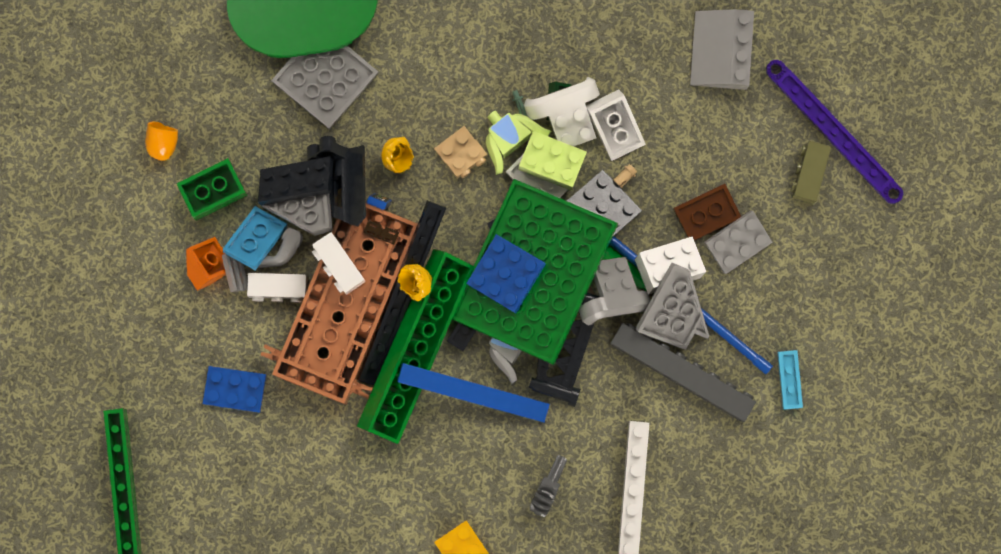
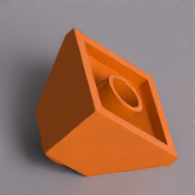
[186,237,233,291]

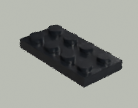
[258,156,333,206]

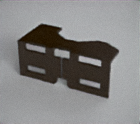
[364,220,399,245]

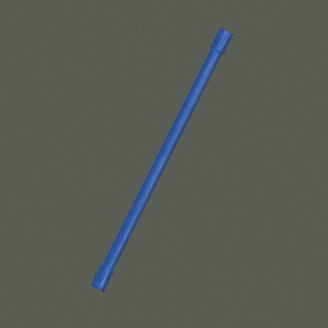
[609,236,773,375]

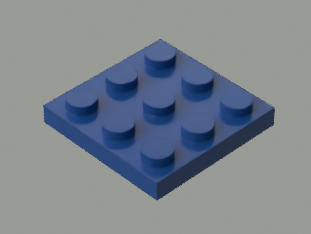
[466,234,546,313]

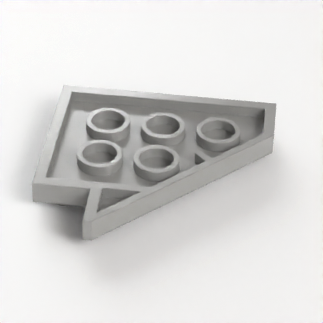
[259,194,333,236]
[635,263,709,350]

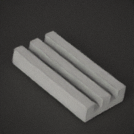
[222,254,248,292]

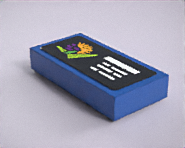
[367,193,392,210]

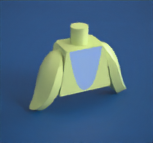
[486,111,551,175]

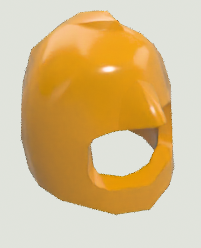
[145,121,178,161]

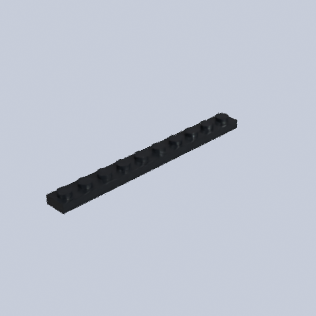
[357,200,446,386]

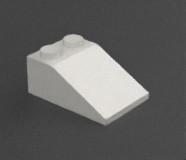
[586,90,646,161]

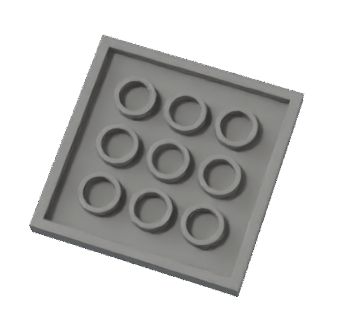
[271,46,379,130]

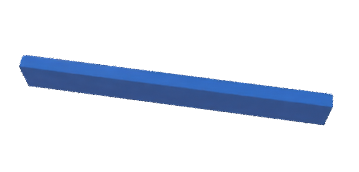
[397,363,550,423]

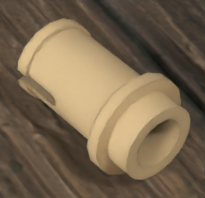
[613,164,637,188]

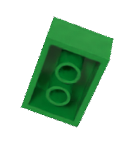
[176,158,248,221]

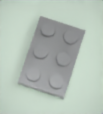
[704,210,773,274]

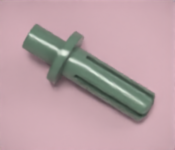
[512,90,527,116]

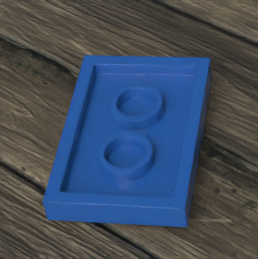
[203,366,266,413]

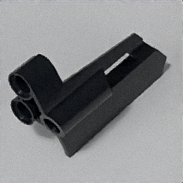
[307,136,366,227]

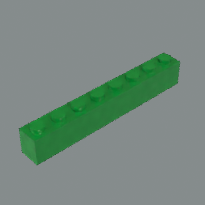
[103,408,142,554]

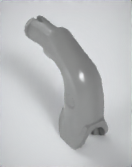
[258,228,303,268]

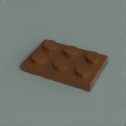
[673,184,741,241]

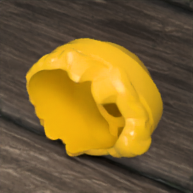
[381,137,414,173]
[397,264,432,301]

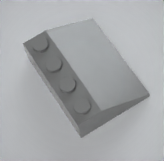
[690,9,754,90]

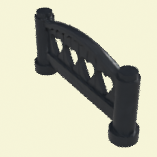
[528,292,600,407]

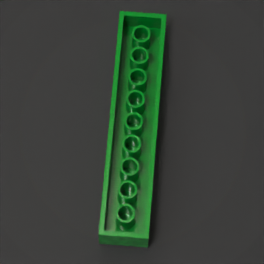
[356,249,474,444]

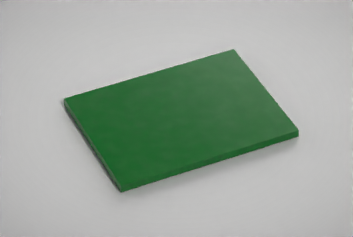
[452,179,618,365]

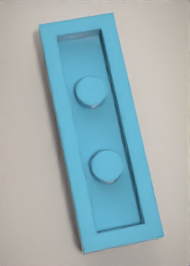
[777,350,803,410]

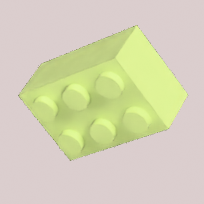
[518,131,587,191]

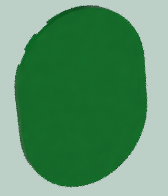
[227,0,378,58]

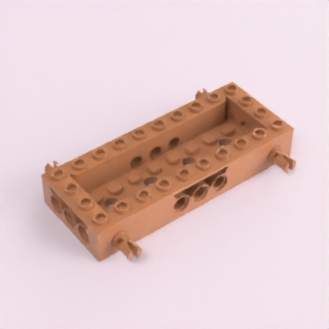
[261,203,432,405]

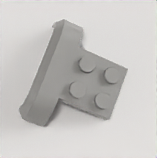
[579,257,651,326]

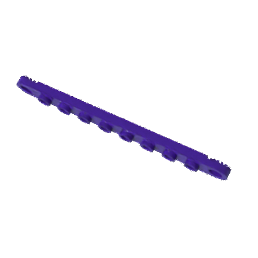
[766,60,903,204]

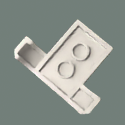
[524,77,600,147]

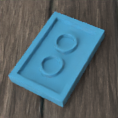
[223,206,287,271]

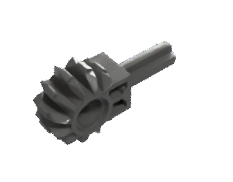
[529,455,567,517]

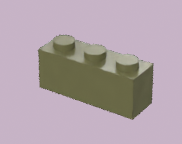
[790,141,831,204]

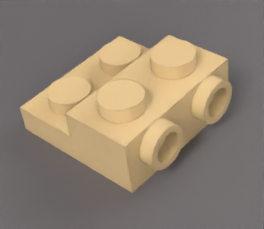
[434,126,487,179]

